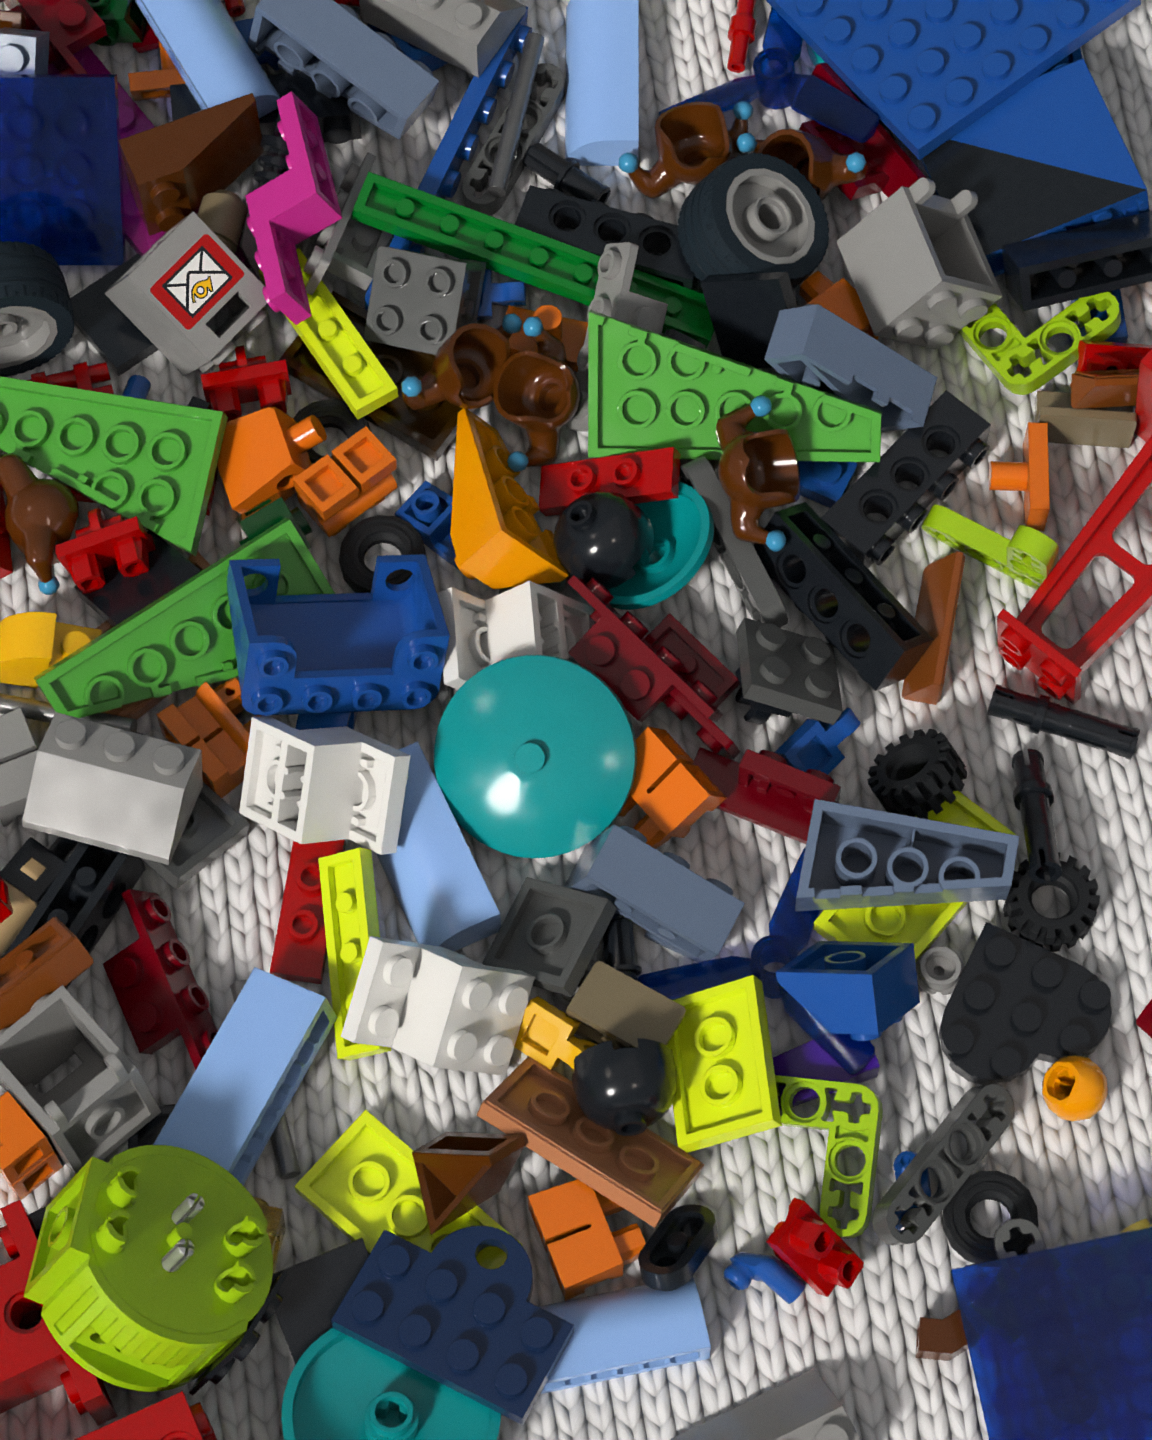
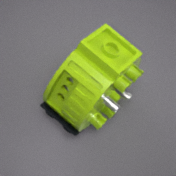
[23,1145,289,1396]

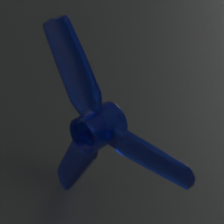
[659,7,879,143]
[638,847,875,1075]

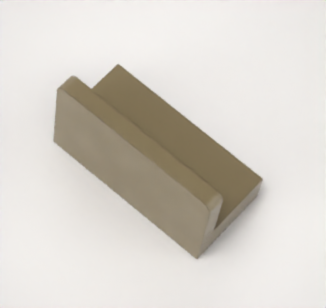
[1034,391,1137,448]
[566,961,686,1050]

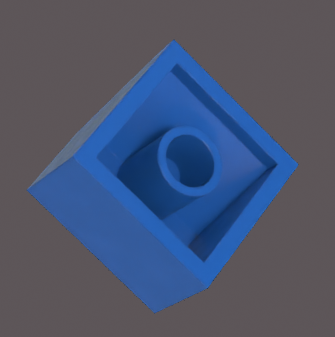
[776,941,920,1041]

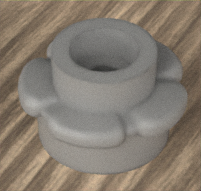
[916,946,964,995]

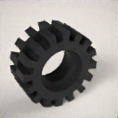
[867,729,967,819]
[1003,852,1100,952]

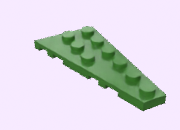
[588,310,882,462]
[0,376,228,556]
[34,518,335,718]

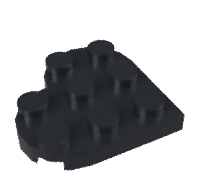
[938,922,1112,1085]

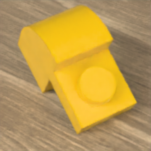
[0,612,102,689]

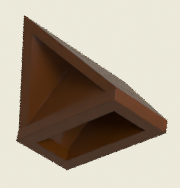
[412,1132,526,1235]

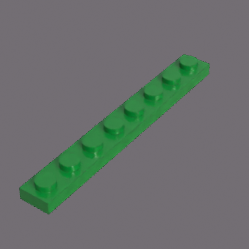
[351,171,714,349]

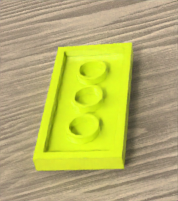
[812,791,1018,962]
[294,1110,523,1269]

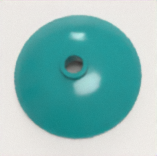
[607,482,714,610]

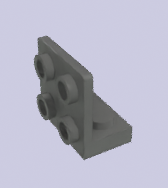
[364,246,487,355]

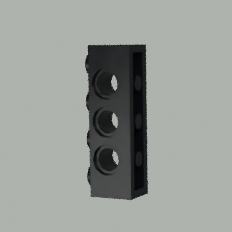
[515,185,700,291]
[821,390,991,568]
[753,502,934,691]
[4,842,146,989]

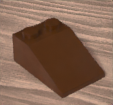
[118,93,264,236]

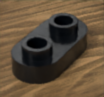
[638,1204,718,1291]

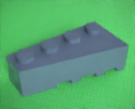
[248,0,439,140]
[795,799,1020,912]

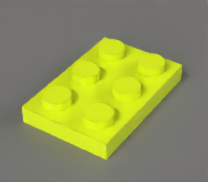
[667,975,782,1153]

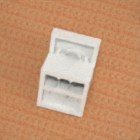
[437,581,595,690]
[239,716,411,855]
[341,936,535,1076]

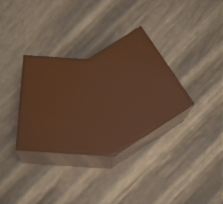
[915,1308,980,1361]

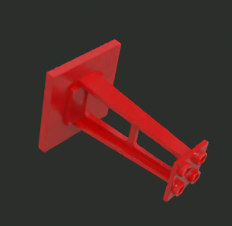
[997,349,1152,705]

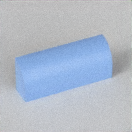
[135,0,281,118]
[565,0,639,166]
[376,741,501,951]
[153,967,337,1185]
[539,1277,711,1394]

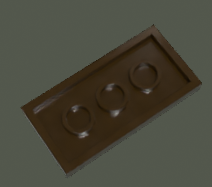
[279,291,476,461]

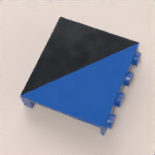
[916,58,1150,277]

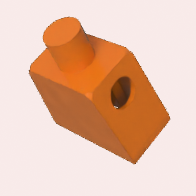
[217,407,327,514]

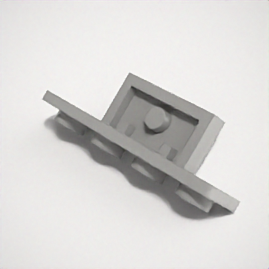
[303,152,391,295]
[566,242,668,432]

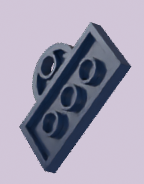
[331,1226,574,1425]

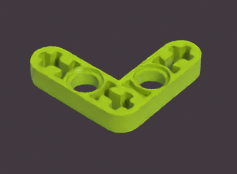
[958,292,1121,395]
[921,504,1059,590]
[775,1075,883,1239]

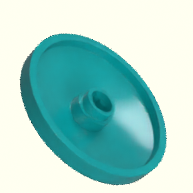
[434,655,637,858]
[281,1328,501,1440]

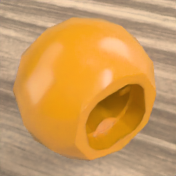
[1042,1056,1108,1121]

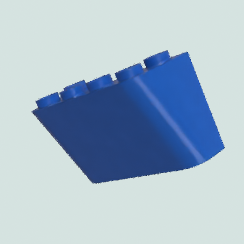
[226,554,450,716]

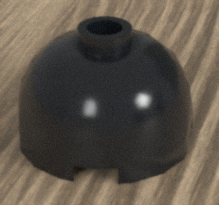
[554,490,655,589]
[572,1038,677,1136]

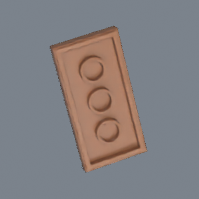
[477,1056,704,1228]

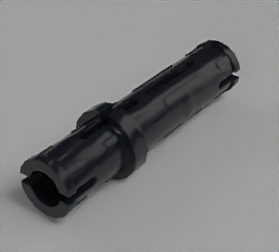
[987,684,1140,760]
[1011,749,1062,884]

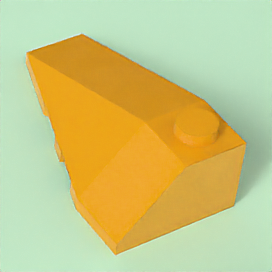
[450,408,568,589]

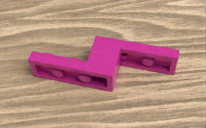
[245,91,342,325]

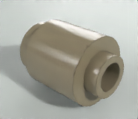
[197,190,248,253]

